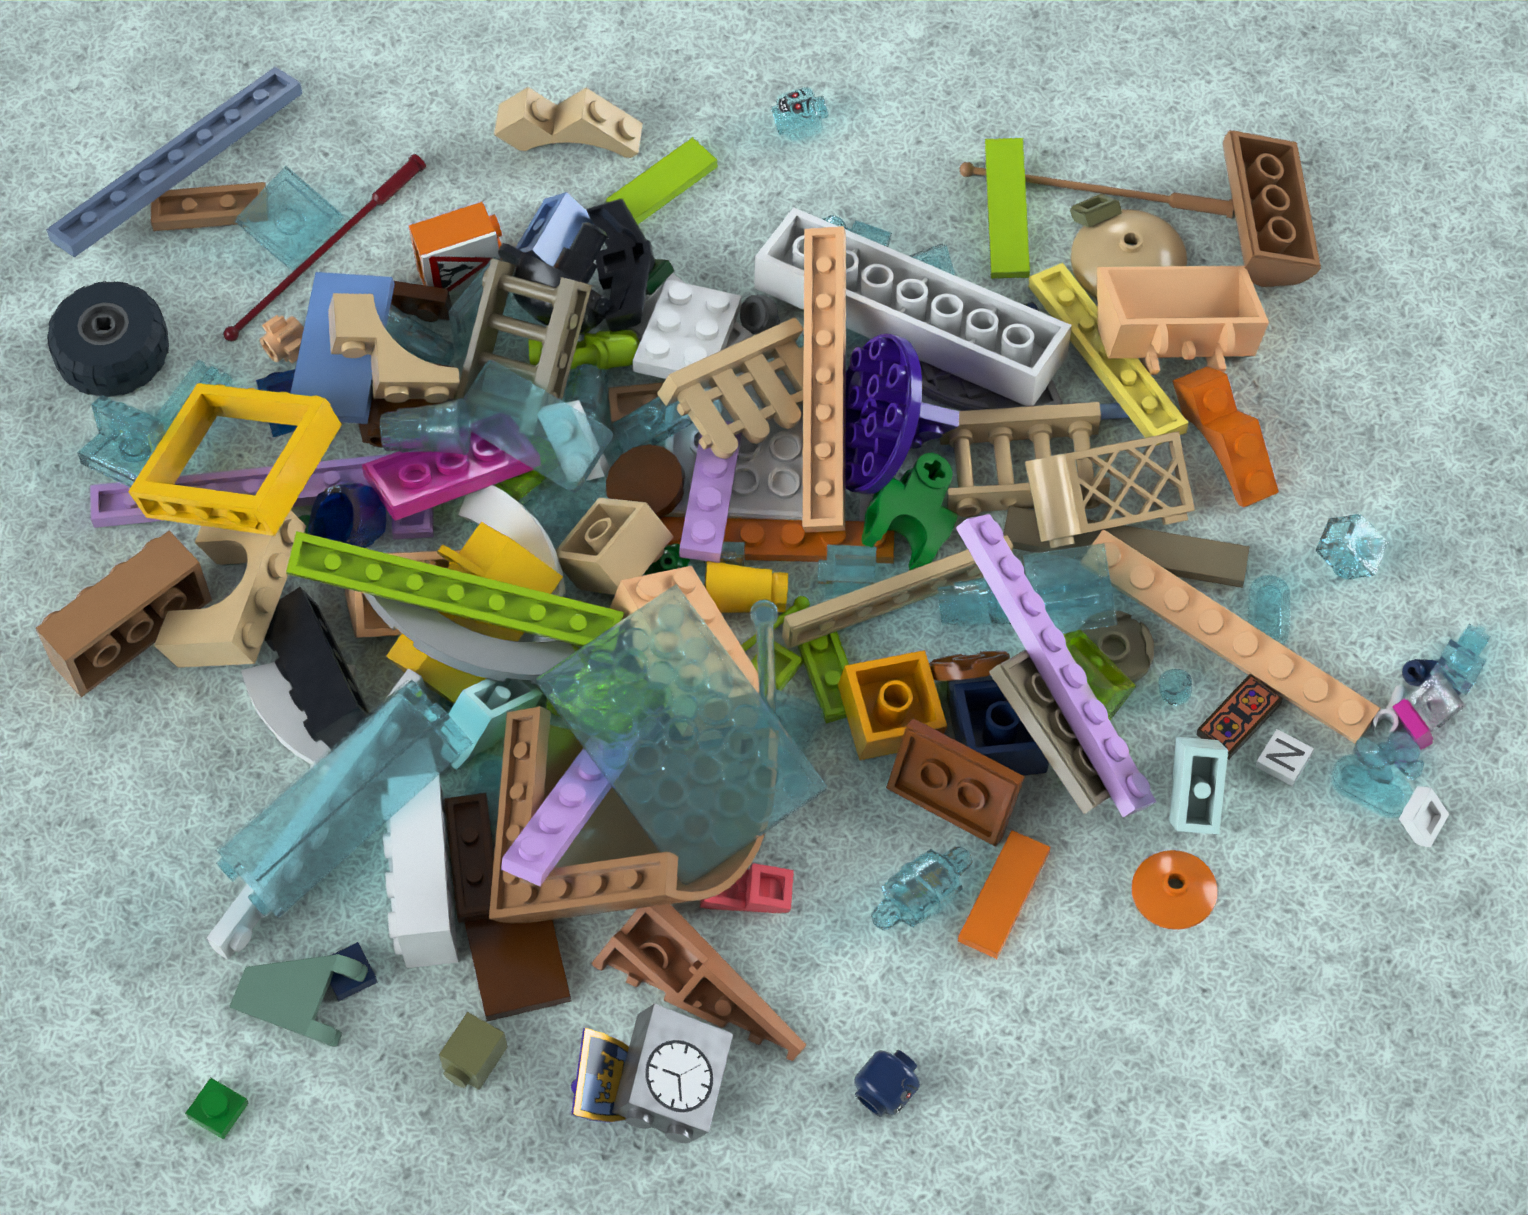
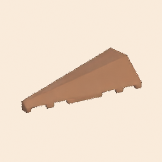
[591,904,807,1061]

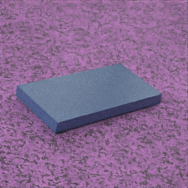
[290,272,395,424]

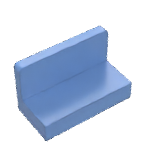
[516,192,594,266]

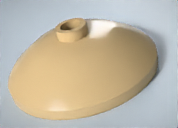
[1071,209,1187,299]

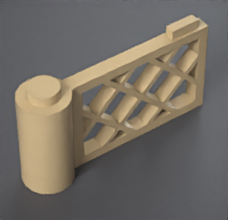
[1025,431,1195,548]

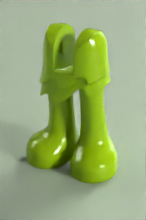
[528,325,640,372]

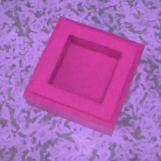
[1392,698,1434,750]

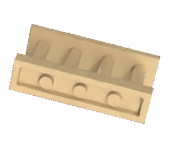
[939,402,1110,517]

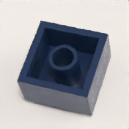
[949,680,1049,776]

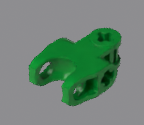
[861,453,958,570]

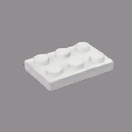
[633,279,742,389]

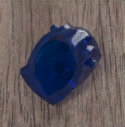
[308,480,386,548]

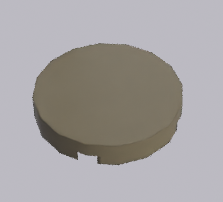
[1072,611,1154,688]

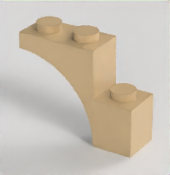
[494,87,643,158]
[328,293,460,403]

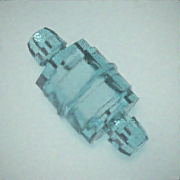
[871,846,973,931]

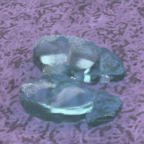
[1353,731,1424,784]

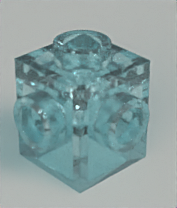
[1315,514,1388,580]

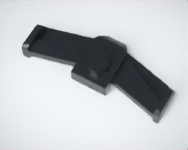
[586,198,655,332]

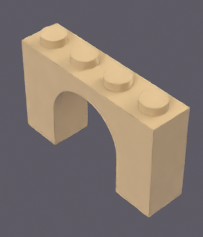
[154,510,306,668]

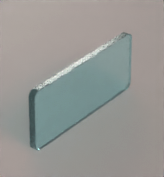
[453,360,613,493]

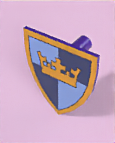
[571,1028,629,1123]

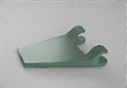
[229,954,368,1047]

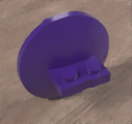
[845,334,959,495]

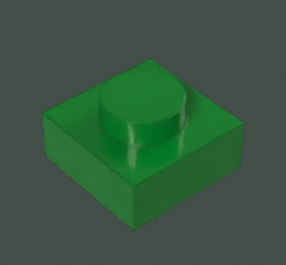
[185,1077,249,1140]

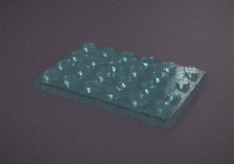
[536,584,827,886]

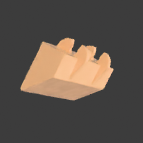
[1097,266,1269,375]

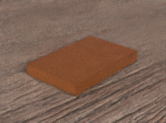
[886,718,1025,847]

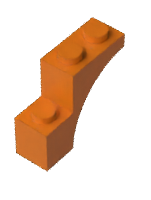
[1172,366,1279,507]

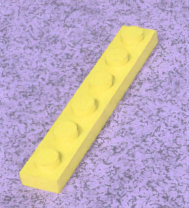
[1028,263,1188,446]

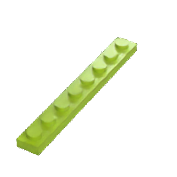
[286,531,624,654]

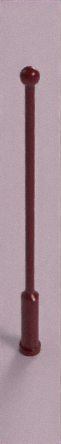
[223,154,426,342]

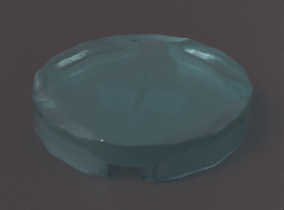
[534,480,608,549]

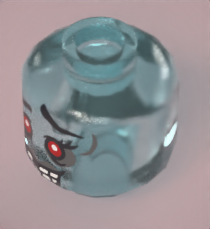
[771,87,829,141]

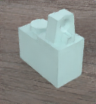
[439,678,543,770]
[1169,737,1228,834]

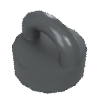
[740,295,780,334]

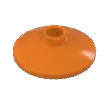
[1132,850,1218,930]

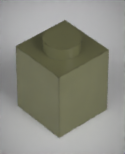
[439,1012,508,1090]

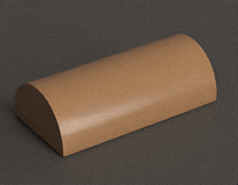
[1223,130,1321,287]

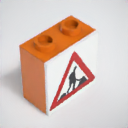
[409,201,502,295]

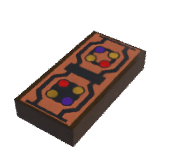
[1196,674,1283,760]

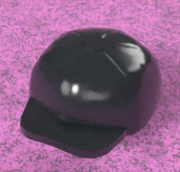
[498,222,614,335]

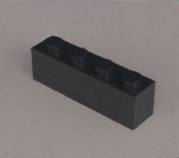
[264,587,372,752]

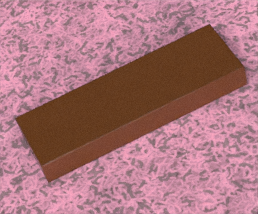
[444,792,494,923]

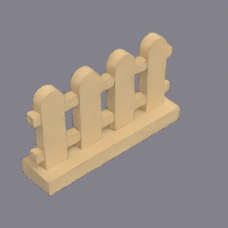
[657,317,804,459]

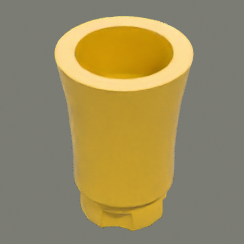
[704,560,788,614]

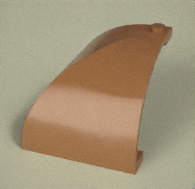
[489,706,779,924]

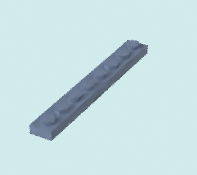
[46,67,303,258]

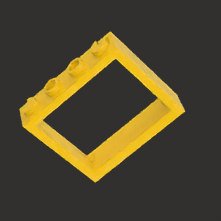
[128,383,342,536]

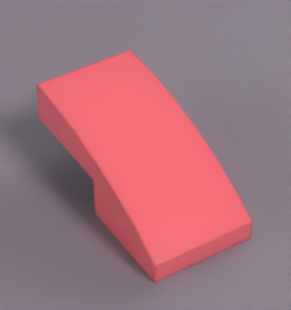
[700,863,794,913]

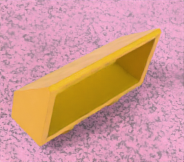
[386,522,563,704]

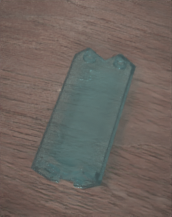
[215,679,473,918]

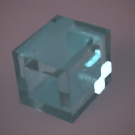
[818,544,877,599]

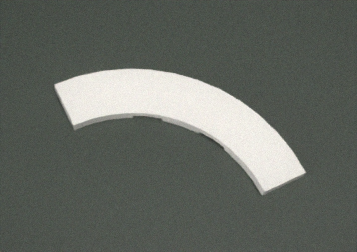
[458,485,566,642]
[241,662,437,785]

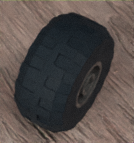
[47,281,169,397]

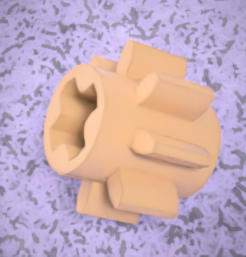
[260,315,304,364]

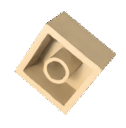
[556,498,674,595]

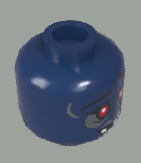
[854,1050,920,1117]

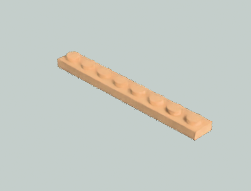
[802,226,846,533]
[1080,529,1380,745]

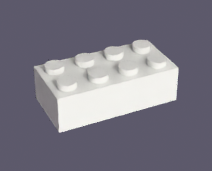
[381,772,458,968]

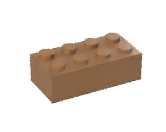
[36,530,212,697]

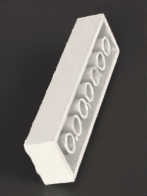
[754,207,1072,407]

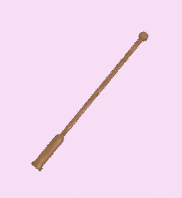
[959,162,1234,219]

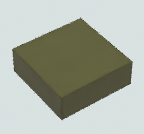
[1069,193,1122,228]

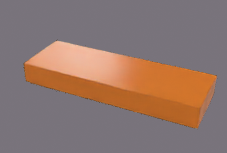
[958,830,1051,959]

